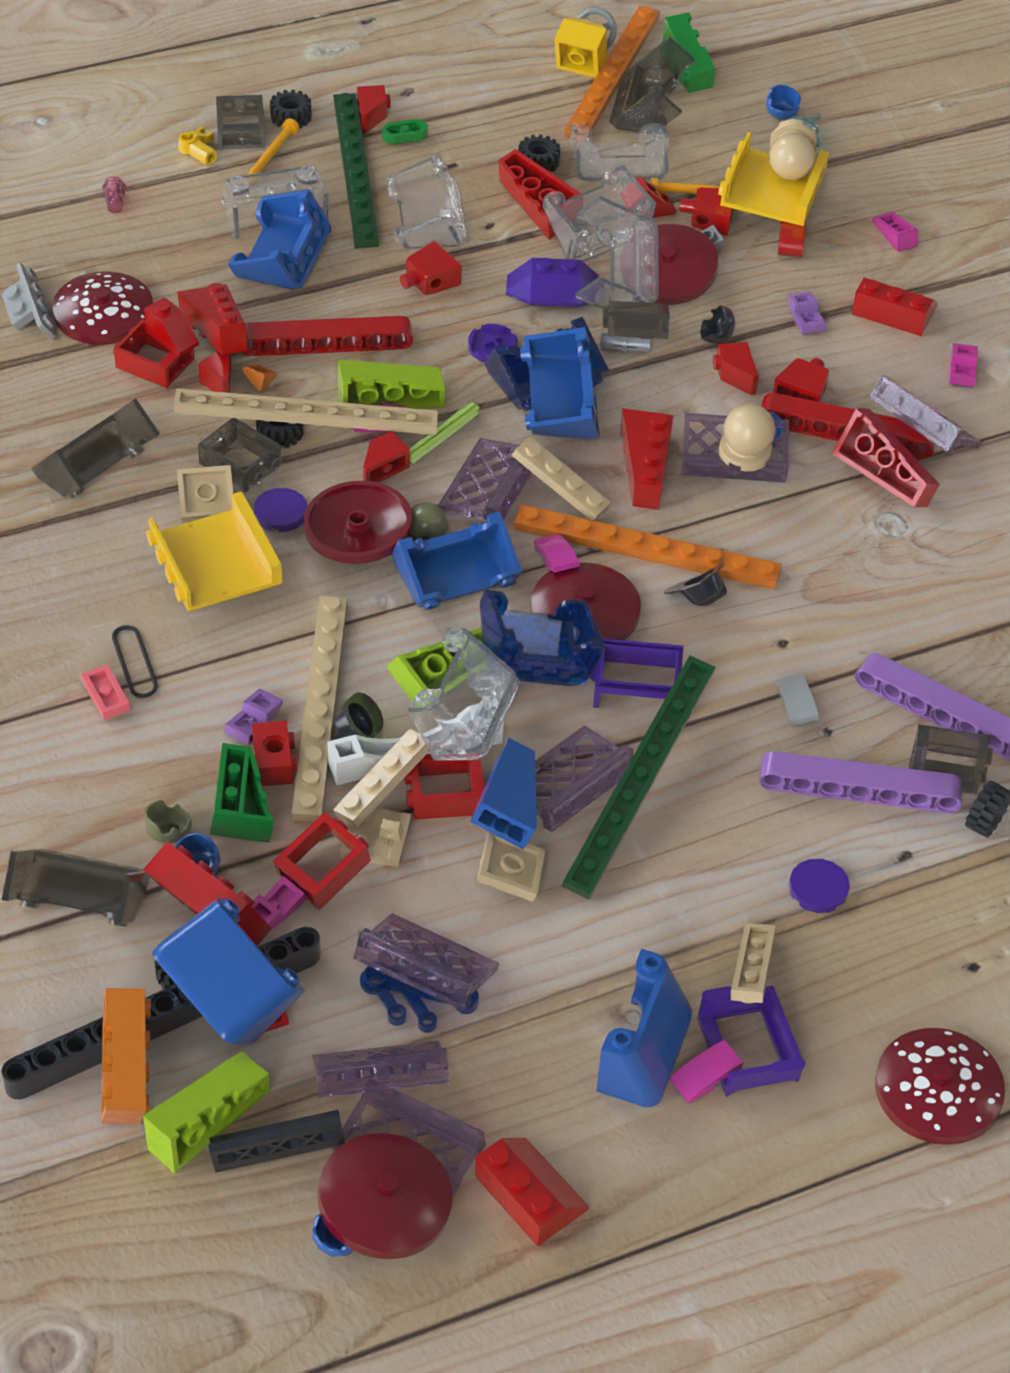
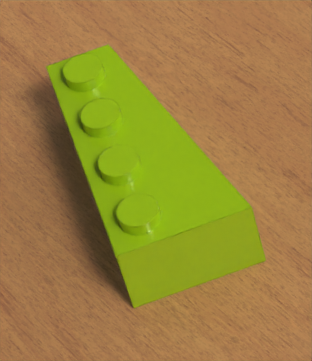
[338,360,445,409]
[386,622,514,712]
[143,1051,270,1174]

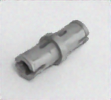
[600,332,652,353]

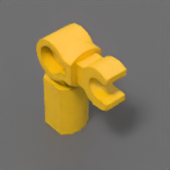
[179,126,217,166]

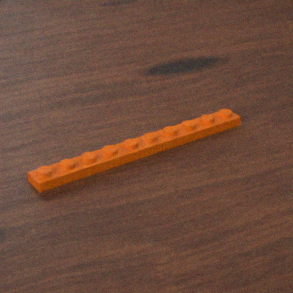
[565,6,660,141]
[513,504,782,590]

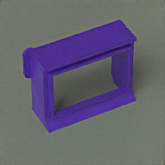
[590,638,684,708]
[697,986,805,1097]

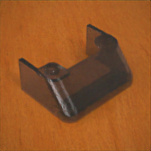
[609,36,695,134]
[31,398,160,499]
[2,848,150,927]

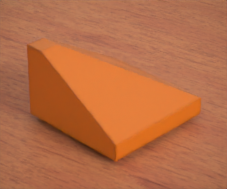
[242,364,277,392]

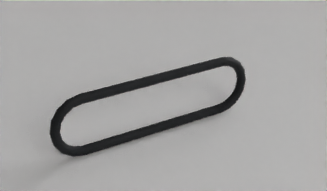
[112,625,158,698]

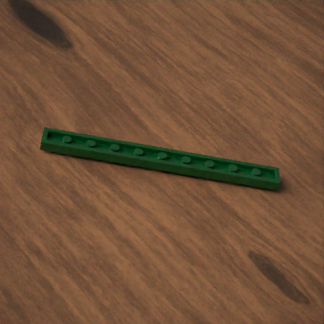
[333,93,379,248]
[562,655,716,900]

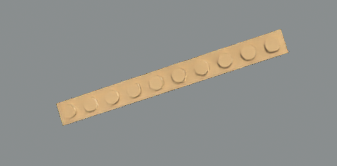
[174,388,438,435]
[292,595,347,822]

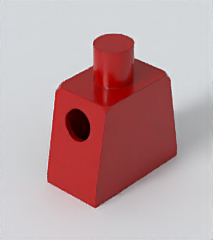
[679,187,733,236]
[400,241,462,295]
[773,358,829,402]

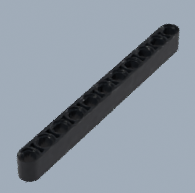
[1,926,321,1100]

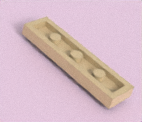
[512,436,611,521]
[333,729,434,828]
[731,923,776,1004]

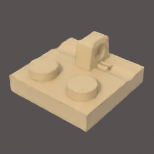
[177,465,233,522]
[340,808,412,868]
[476,832,546,902]

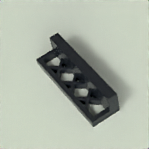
[208,1110,345,1173]

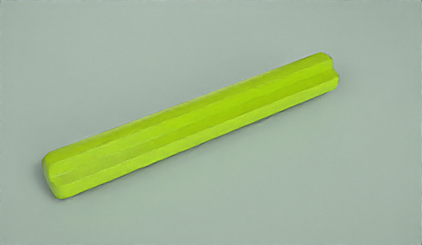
[409,402,480,464]

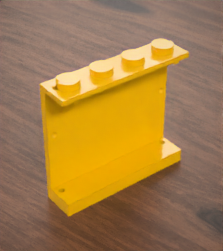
[718,132,830,226]
[146,491,282,612]

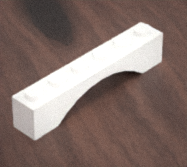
[327,700,504,785]

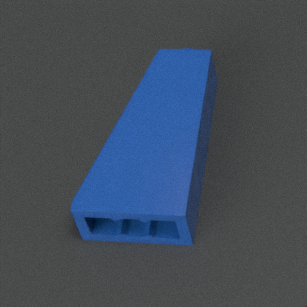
[470,738,537,849]

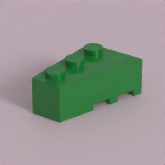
[660,12,715,93]
[210,743,274,842]

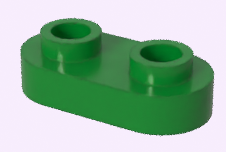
[382,119,428,145]

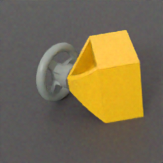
[554,7,617,78]

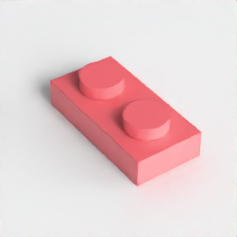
[81,665,131,720]

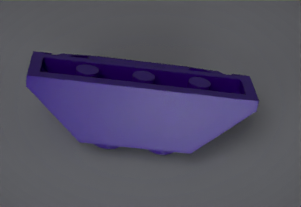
[506,257,604,307]

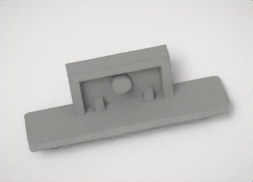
[1,262,56,339]

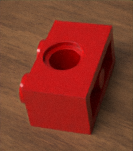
[252,720,298,787]

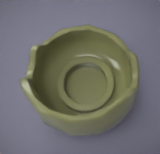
[411,502,449,539]
[144,800,192,843]

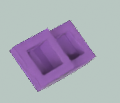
[787,292,826,334]
[224,688,283,745]

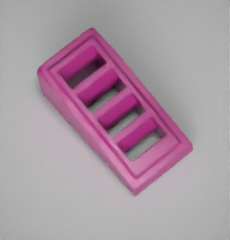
[873,211,918,252]

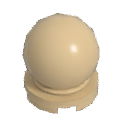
[769,119,817,181]
[719,403,776,471]

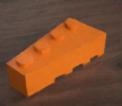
[101,988,151,1124]

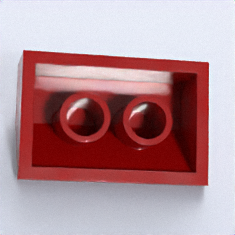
[852,277,937,336]
[475,1137,589,1246]

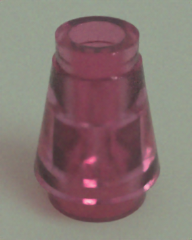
[102,177,126,213]

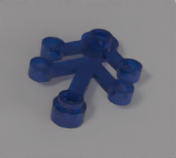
[360,954,479,1033]

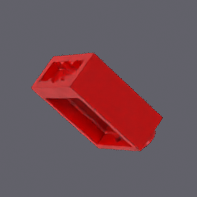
[113,319,195,388]
[404,751,484,820]
[273,812,371,910]

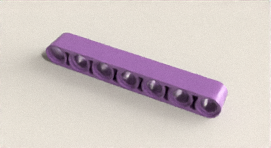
[855,653,1010,761]
[759,752,962,813]

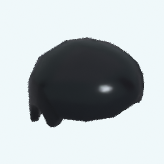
[700,305,735,344]

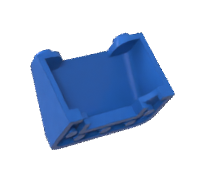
[228,189,330,290]
[520,327,599,440]
[392,512,522,610]
[152,898,305,1045]
[596,948,692,1107]

